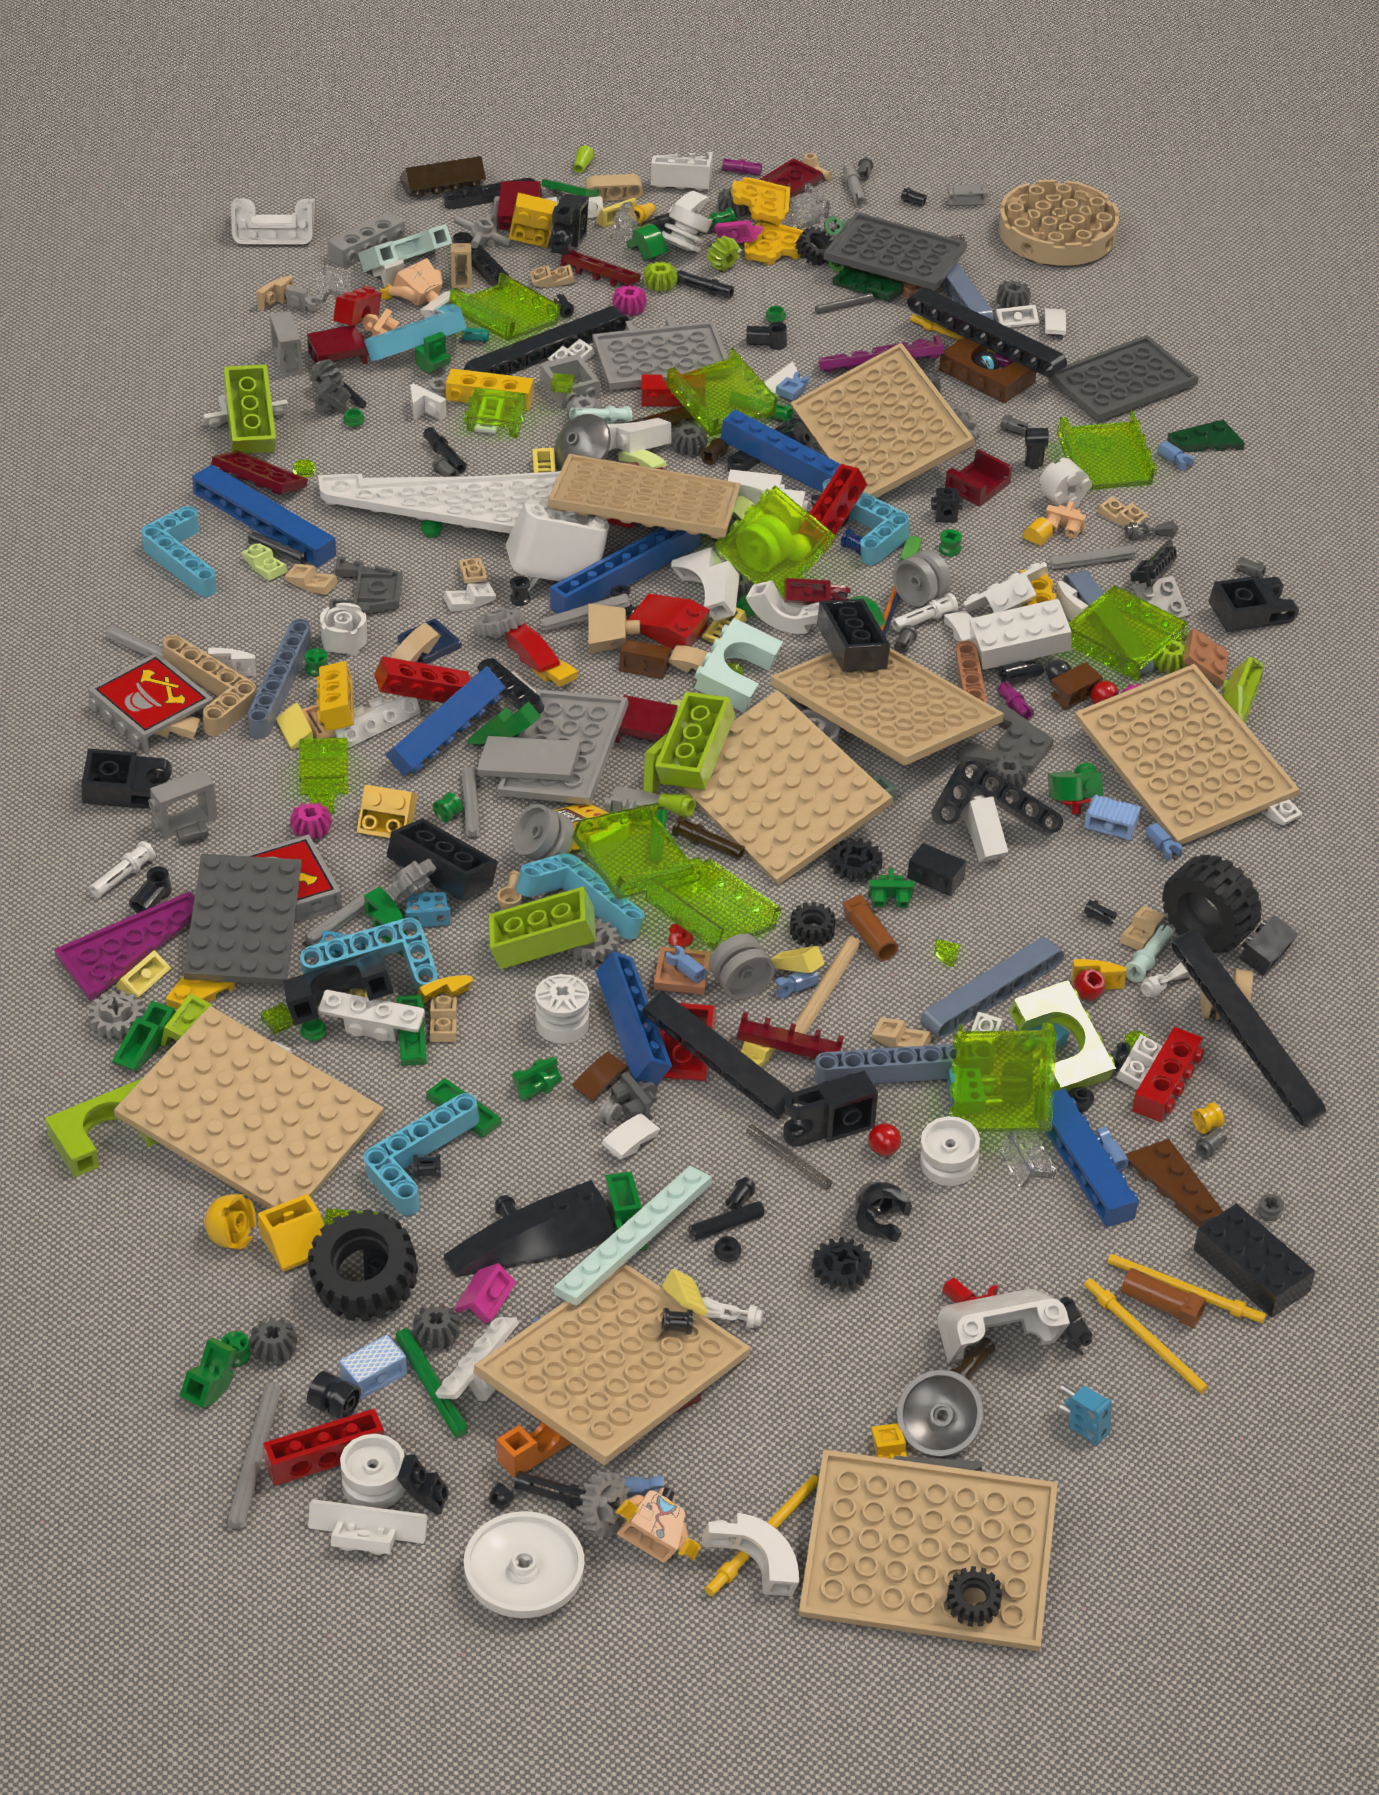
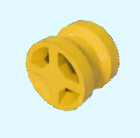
[1192,1102,1225,1134]

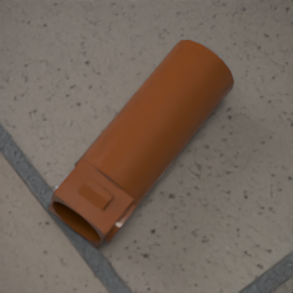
[842,894,898,961]
[1121,1268,1206,1329]

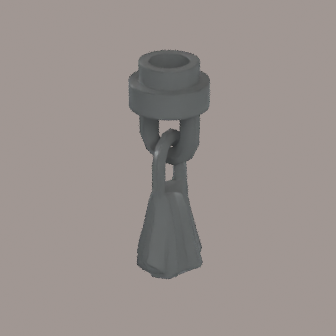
[1124,520,1178,540]

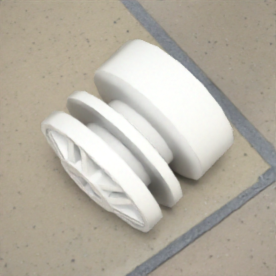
[662,204,712,253]
[535,974,590,1044]

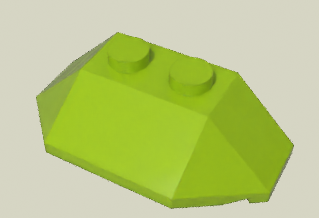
[1219,657,1265,724]

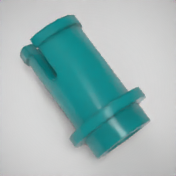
[463,326,490,343]

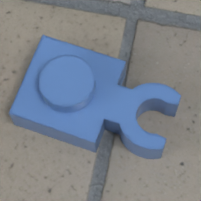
[775,371,809,401]

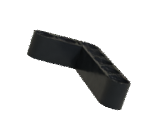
[931,760,1063,834]

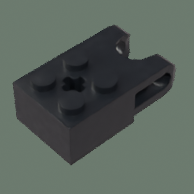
[550,194,589,255]
[1208,576,1299,632]
[81,748,172,809]
[783,1070,878,1147]

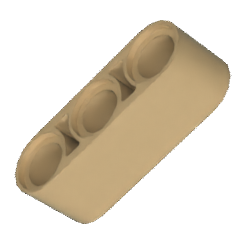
[585,174,643,201]

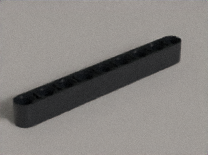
[907,288,1067,378]
[464,306,629,375]
[1170,929,1326,1126]

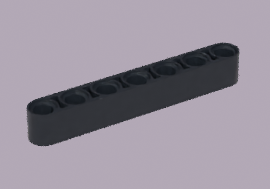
[642,991,792,1120]

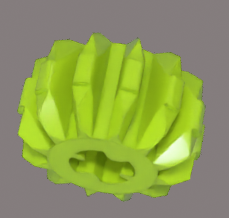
[706,235,741,272]
[643,261,677,293]
[1152,638,1188,675]

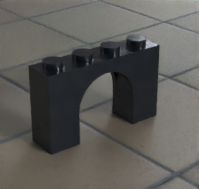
[283,949,394,1026]

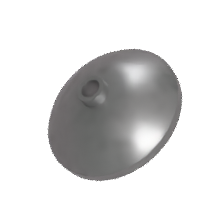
[554,414,611,470]
[897,1370,984,1457]

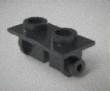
[1060,1297,1093,1355]

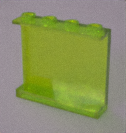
[449,273,561,341]
[666,347,777,437]
[1056,411,1157,490]
[714,485,836,598]
[1068,585,1188,682]
[572,803,705,900]
[644,858,781,950]
[949,1023,1057,1132]

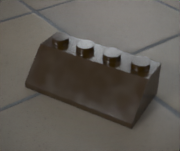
[399,156,486,197]

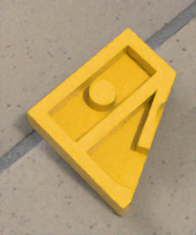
[166,975,235,1009]

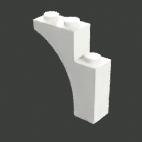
[607,418,671,453]
[728,470,809,535]
[671,547,739,621]
[953,775,1008,863]

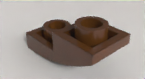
[572,1051,628,1103]

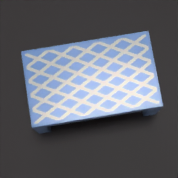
[339,1335,407,1400]

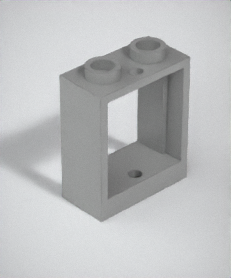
[270,311,303,377]
[540,354,600,409]
[148,769,218,839]

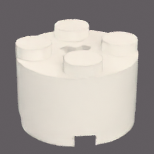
[1039,458,1092,509]
[320,603,368,656]

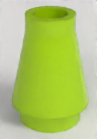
[573,145,595,173]
[658,793,696,817]

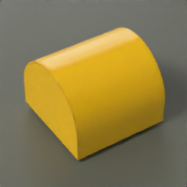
[1023,517,1053,546]

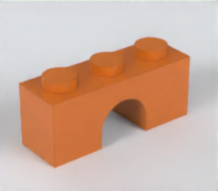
[496,1421,571,1479]

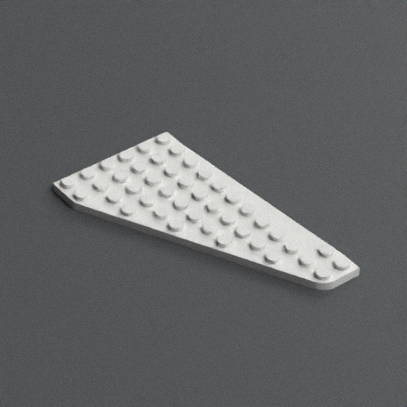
[318,471,593,535]

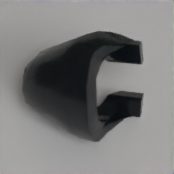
[854,1181,912,1242]

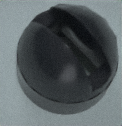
[489,1482,515,1509]

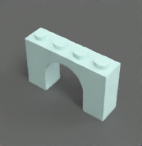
[358,224,452,272]
[694,618,783,713]

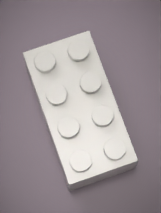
[969,599,1072,670]

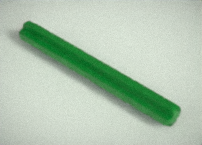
[396,1328,468,1438]

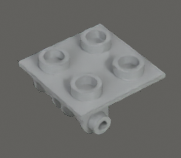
[1132,576,1190,626]
[604,786,660,828]

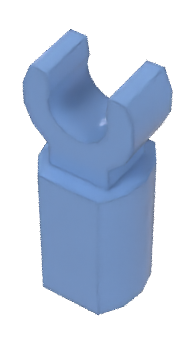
[1157,441,1194,471]
[1145,823,1183,861]
[665,945,707,984]
[775,970,818,999]
[1096,1127,1129,1172]
[621,1476,664,1498]

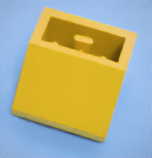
[508,193,557,248]
[357,785,418,838]
[257,1193,324,1272]

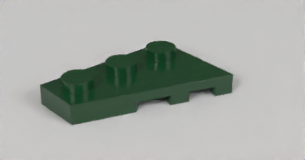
[832,267,904,301]
[1167,419,1245,452]

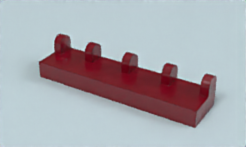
[560,250,641,287]
[736,1012,844,1059]

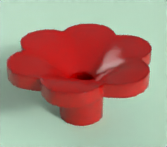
[1061,798,1091,814]
[668,919,694,949]

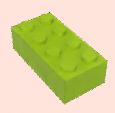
[223,364,276,454]
[655,692,735,790]
[489,886,596,969]

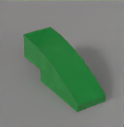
[466,701,540,744]
[364,886,407,957]
[112,1000,176,1072]
[605,1171,647,1252]

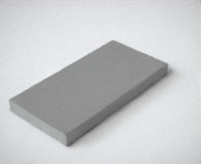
[477,736,581,781]

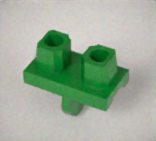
[868,868,914,908]
[512,1056,562,1101]

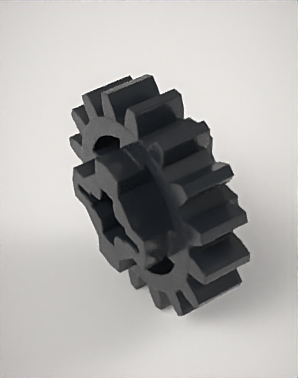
[829,838,883,882]
[812,1237,872,1292]

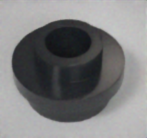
[1068,1087,1094,1112]
[714,1236,741,1262]

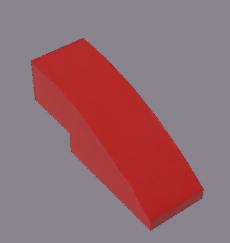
[505,623,560,673]

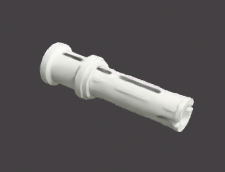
[891,593,958,633]
[89,841,156,898]

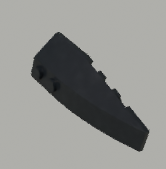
[444,1180,615,1277]

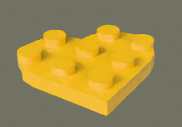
[730,177,790,225]
[744,220,803,265]

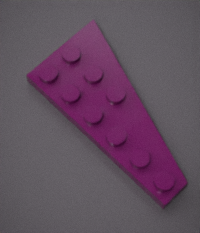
[818,335,944,372]
[54,891,195,1002]

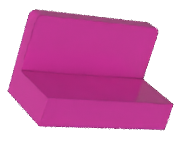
[714,220,764,243]
[453,1263,516,1324]

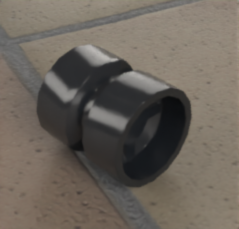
[307,1371,361,1419]

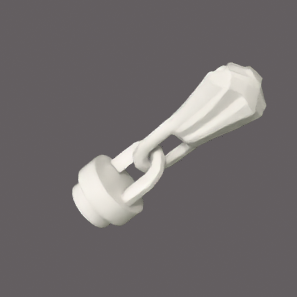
[1140,962,1191,998]
[702,1297,763,1328]

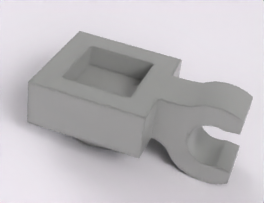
[286,285,322,312]

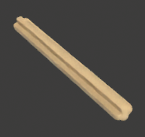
[795,936,860,1034]

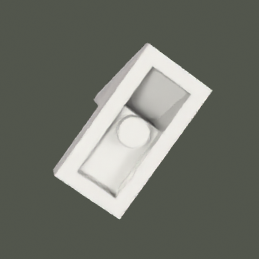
[372,259,404,287]
[410,384,447,420]

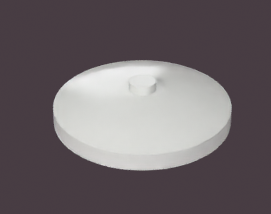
[464,1511,584,1618]

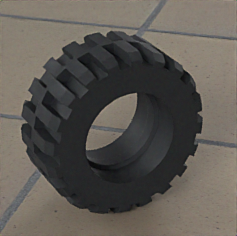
[1162,855,1261,953]
[308,1209,418,1322]

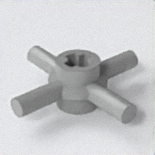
[453,213,511,248]

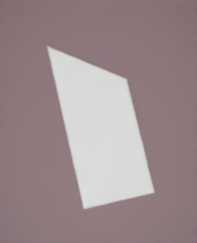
[756,362,801,398]

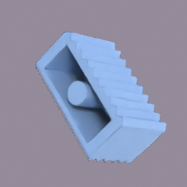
[1084,794,1141,841]

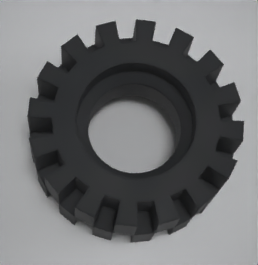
[795,226,833,265]
[790,902,836,947]
[946,1566,1003,1627]

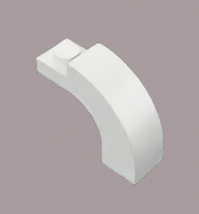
[746,581,819,634]
[702,1513,799,1596]

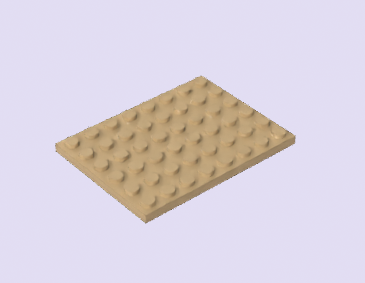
[790,343,976,498]
[547,454,741,538]
[770,648,1004,766]
[1074,664,1300,845]
[678,690,894,885]
[114,1006,384,1209]
[473,1263,751,1466]
[799,1449,1058,1652]

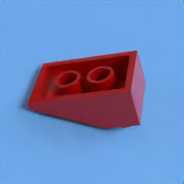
[627,593,710,650]
[659,1003,717,1082]

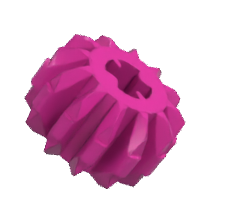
[612,285,647,316]
[290,801,332,839]

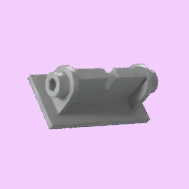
[947,185,989,206]

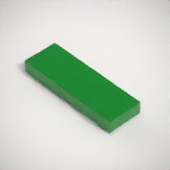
[541,179,599,197]
[396,995,427,1066]
[426,1078,501,1138]

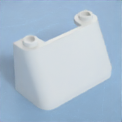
[231,198,315,244]
[505,503,609,582]
[937,1289,1070,1364]

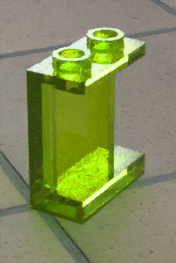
[464,388,526,438]
[299,738,349,795]

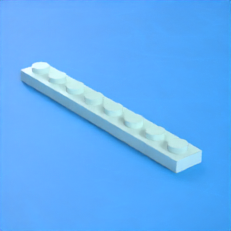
[554,1166,712,1306]

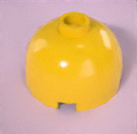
[204,1194,256,1250]

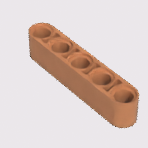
[956,641,987,733]

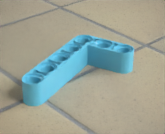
[365,304,467,361]
[823,478,910,565]
[141,506,217,597]
[516,853,645,940]
[300,918,437,991]
[364,1093,479,1216]

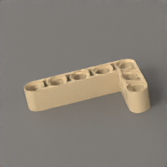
[163,635,256,736]

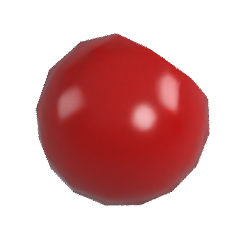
[1091,680,1119,704]
[1073,969,1106,1001]
[868,1123,902,1157]

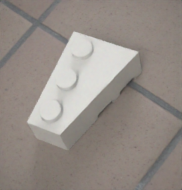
[651,152,713,191]

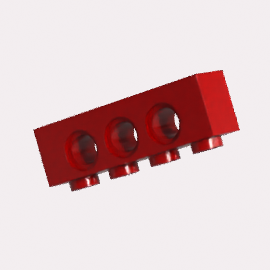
[797,464,868,553]
[374,656,471,703]
[1132,1027,1204,1122]
[263,1408,384,1486]

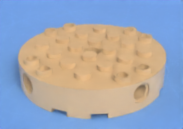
[998,179,1119,266]

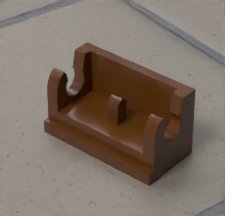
[619,639,671,679]
[1050,662,1103,711]

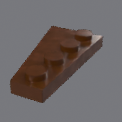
[1125,1138,1224,1227]

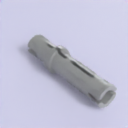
[843,163,866,207]

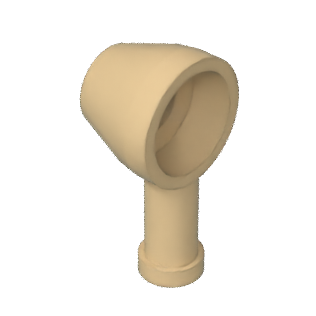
[802,153,833,181]
[497,871,522,910]

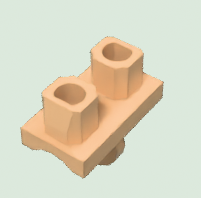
[362,308,399,337]
[1046,501,1086,538]

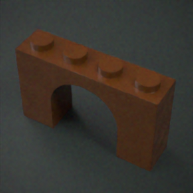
[939,337,1037,404]

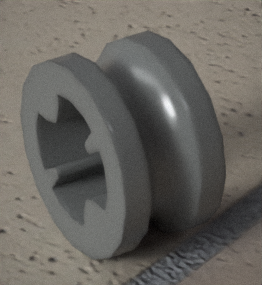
[1258,1194,1284,1221]

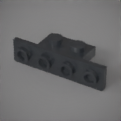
[1130,540,1177,587]

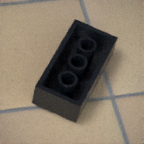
[817,599,890,673]
[386,818,498,901]
[1193,1203,1315,1318]

